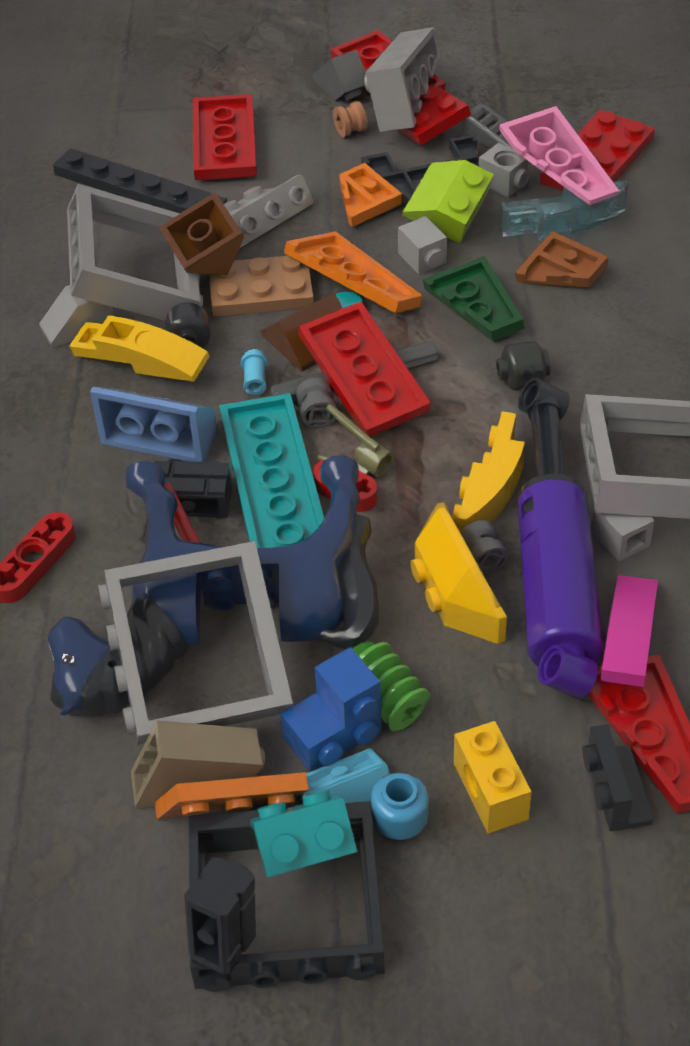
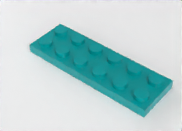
[219,393,324,548]

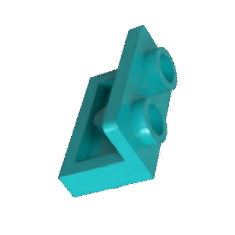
[249,789,357,878]

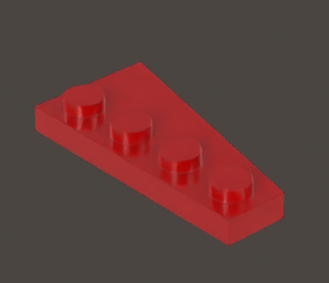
[588,654,690,814]

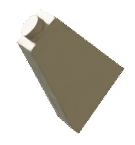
[131,721,265,808]

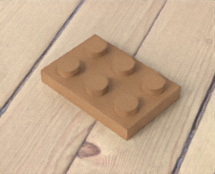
[209,255,314,317]

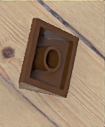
[159,192,244,275]
[261,293,343,372]

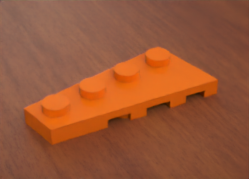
[284,231,423,313]

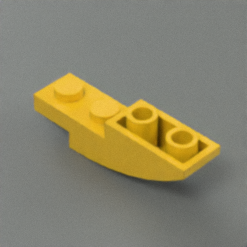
[69,315,210,382]
[452,411,525,531]

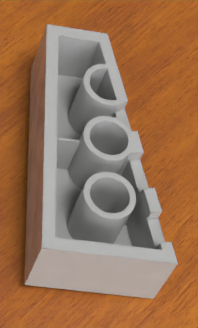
[364,27,440,132]

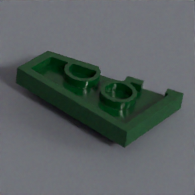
[422,256,525,341]

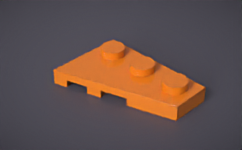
[155,772,309,820]

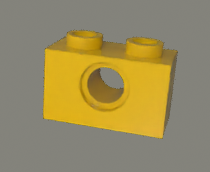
[453,721,532,834]

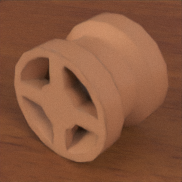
[333,101,368,138]

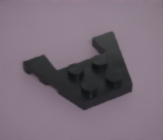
[361,133,478,206]

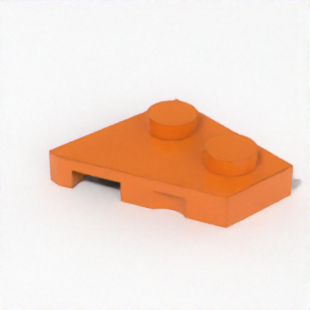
[339,163,402,227]

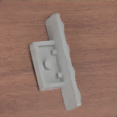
[224,175,314,248]

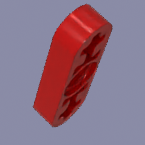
[0,512,76,603]

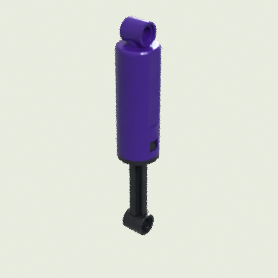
[517,377,604,698]

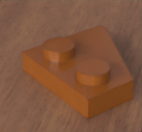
[515,231,608,288]

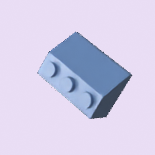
[90,387,218,462]

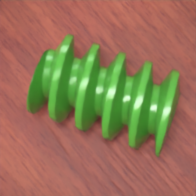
[352,641,431,732]

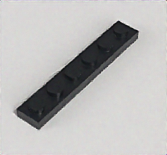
[53,148,227,213]

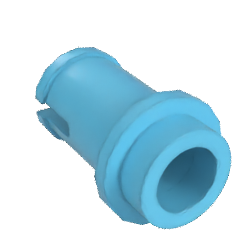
[240,349,269,395]

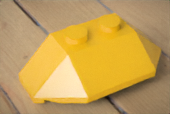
[410,502,507,644]

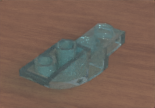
[500,181,628,241]

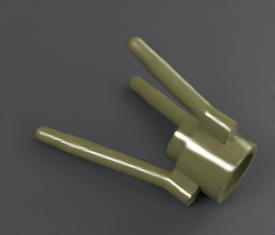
[317,404,394,477]

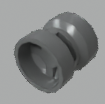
[296,377,337,429]
[460,520,509,575]

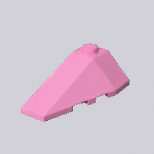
[499,106,619,205]

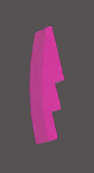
[601,575,658,687]

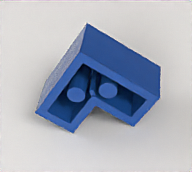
[280,647,382,772]

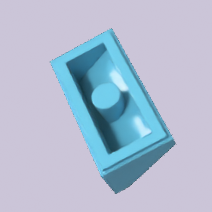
[300,748,390,804]

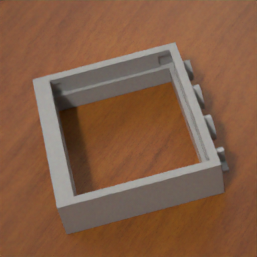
[67,184,203,320]
[579,394,690,519]
[98,541,293,745]

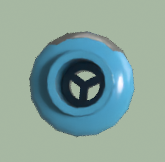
[370,772,429,840]

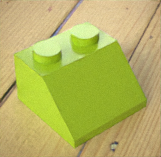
[402,160,494,244]

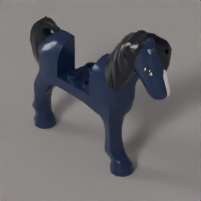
[48,456,379,717]

